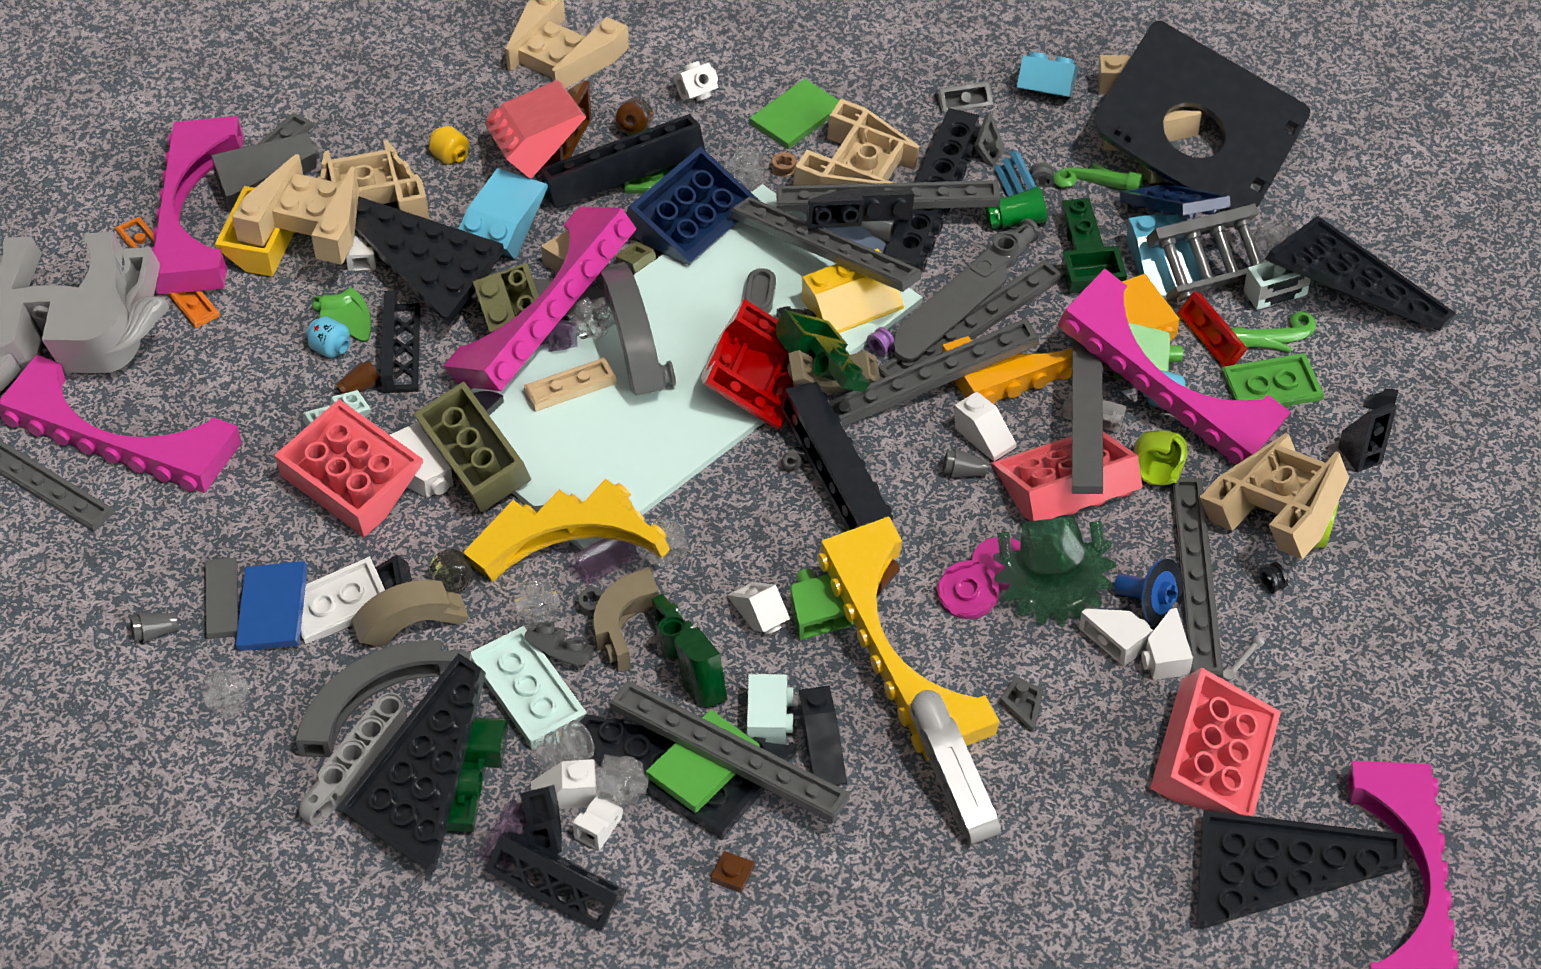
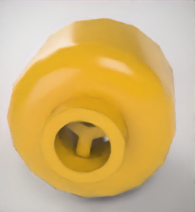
[429,126,469,165]

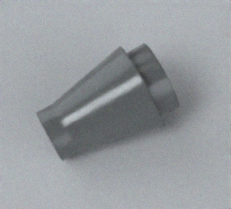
[943,448,988,478]
[130,612,178,643]

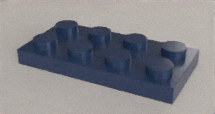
[1120,183,1230,219]

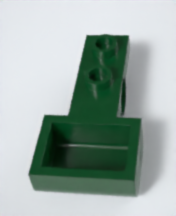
[1061,198,1127,294]
[776,309,870,393]
[652,594,727,707]
[446,717,508,832]

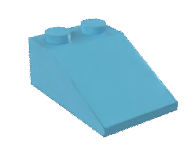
[459,168,548,259]
[1126,213,1202,297]

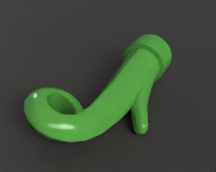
[1054,163,1144,191]
[1231,311,1316,353]

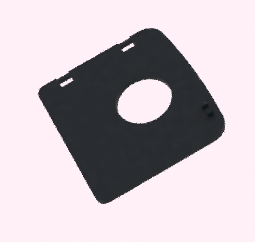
[1093,21,1311,211]

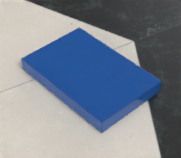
[236,561,308,651]

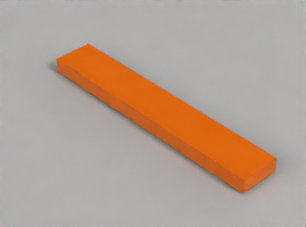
[115,216,220,329]

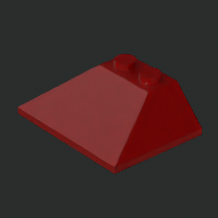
[701,299,794,430]

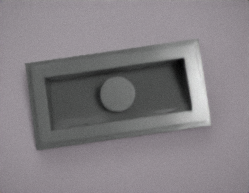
[935,81,994,114]

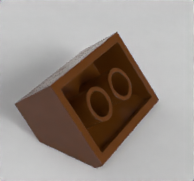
[542,80,592,167]

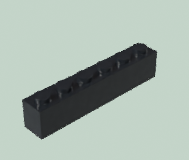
[539,114,705,208]
[780,382,893,531]

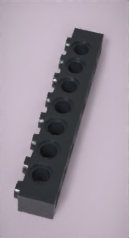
[884,108,981,273]

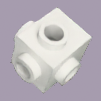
[673,61,718,101]

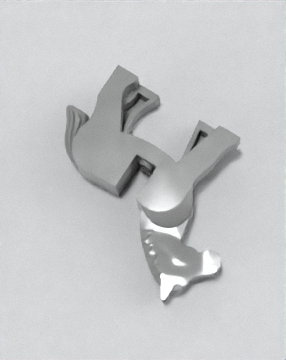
[0,232,169,392]

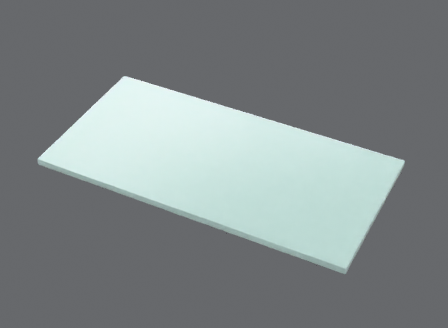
[471,184,923,556]

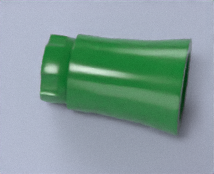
[985,186,1047,229]

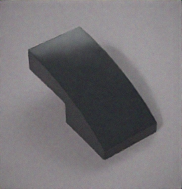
[520,785,562,853]

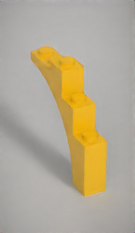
[463,478,670,582]

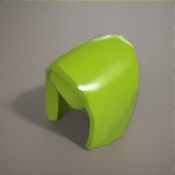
[1134,430,1187,485]

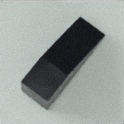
[1338,402,1397,473]
[798,685,847,786]

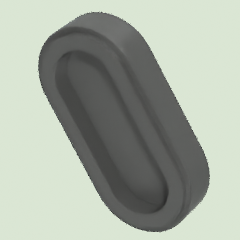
[744,268,776,313]

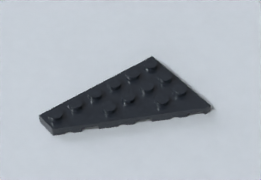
[355,197,504,326]
[1265,216,1456,331]
[337,653,486,875]
[566,714,797,839]
[1196,810,1404,929]

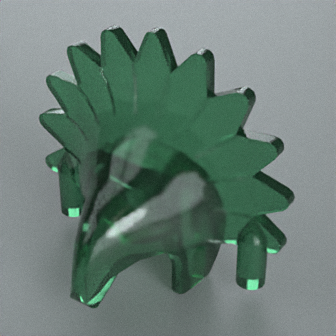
[993,516,1116,626]

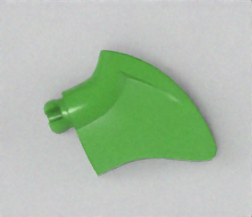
[312,287,372,342]

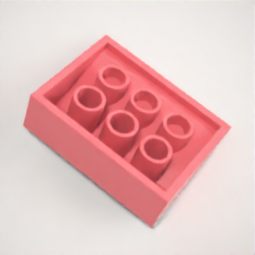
[485,80,586,179]
[274,399,423,537]
[991,432,1142,524]
[1150,667,1281,816]

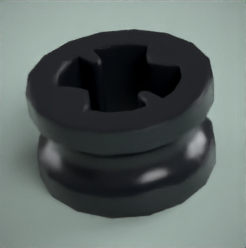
[1259,562,1289,593]

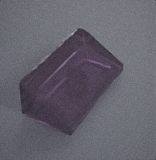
[575,538,639,585]
[474,799,528,869]

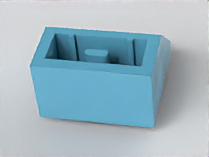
[1017,52,1080,98]

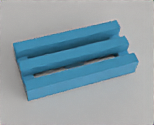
[994,150,1036,196]

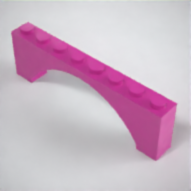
[151,116,244,294]
[443,206,636,391]
[1057,269,1291,464]
[0,355,241,493]
[1348,761,1458,969]

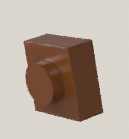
[711,851,755,893]

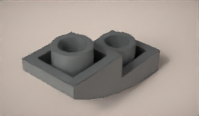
[525,622,594,666]

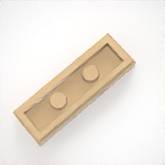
[524,357,617,412]

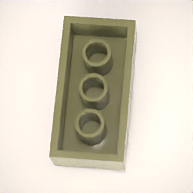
[414,381,532,512]

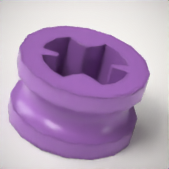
[867,327,894,356]

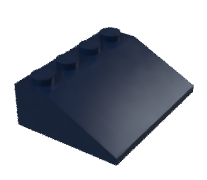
[626,146,760,265]

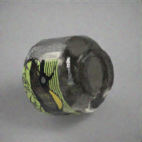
[430,549,473,594]

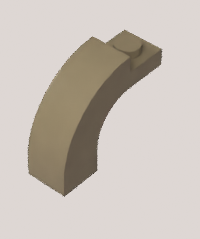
[788,350,880,394]
[593,568,659,672]
[352,580,469,647]

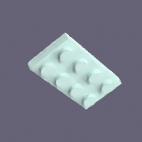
[471,626,587,748]

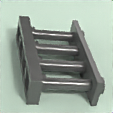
[1146,204,1262,301]

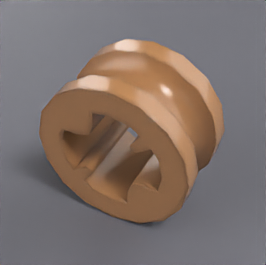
[772,152,796,177]

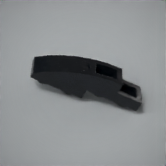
[806,186,914,228]

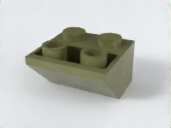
[473,263,539,333]

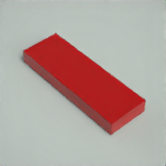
[1177,291,1248,367]

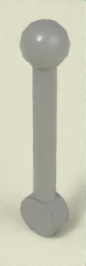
[1223,635,1265,681]

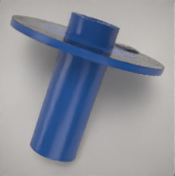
[1114,558,1183,626]

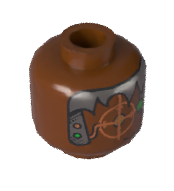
[616,98,653,135]

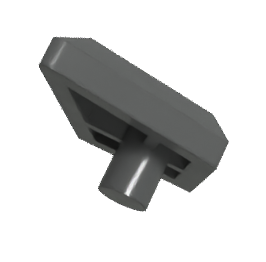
[974,113,1006,166]
[1000,676,1044,732]

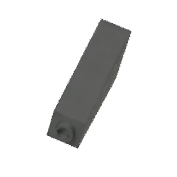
[212,133,320,212]

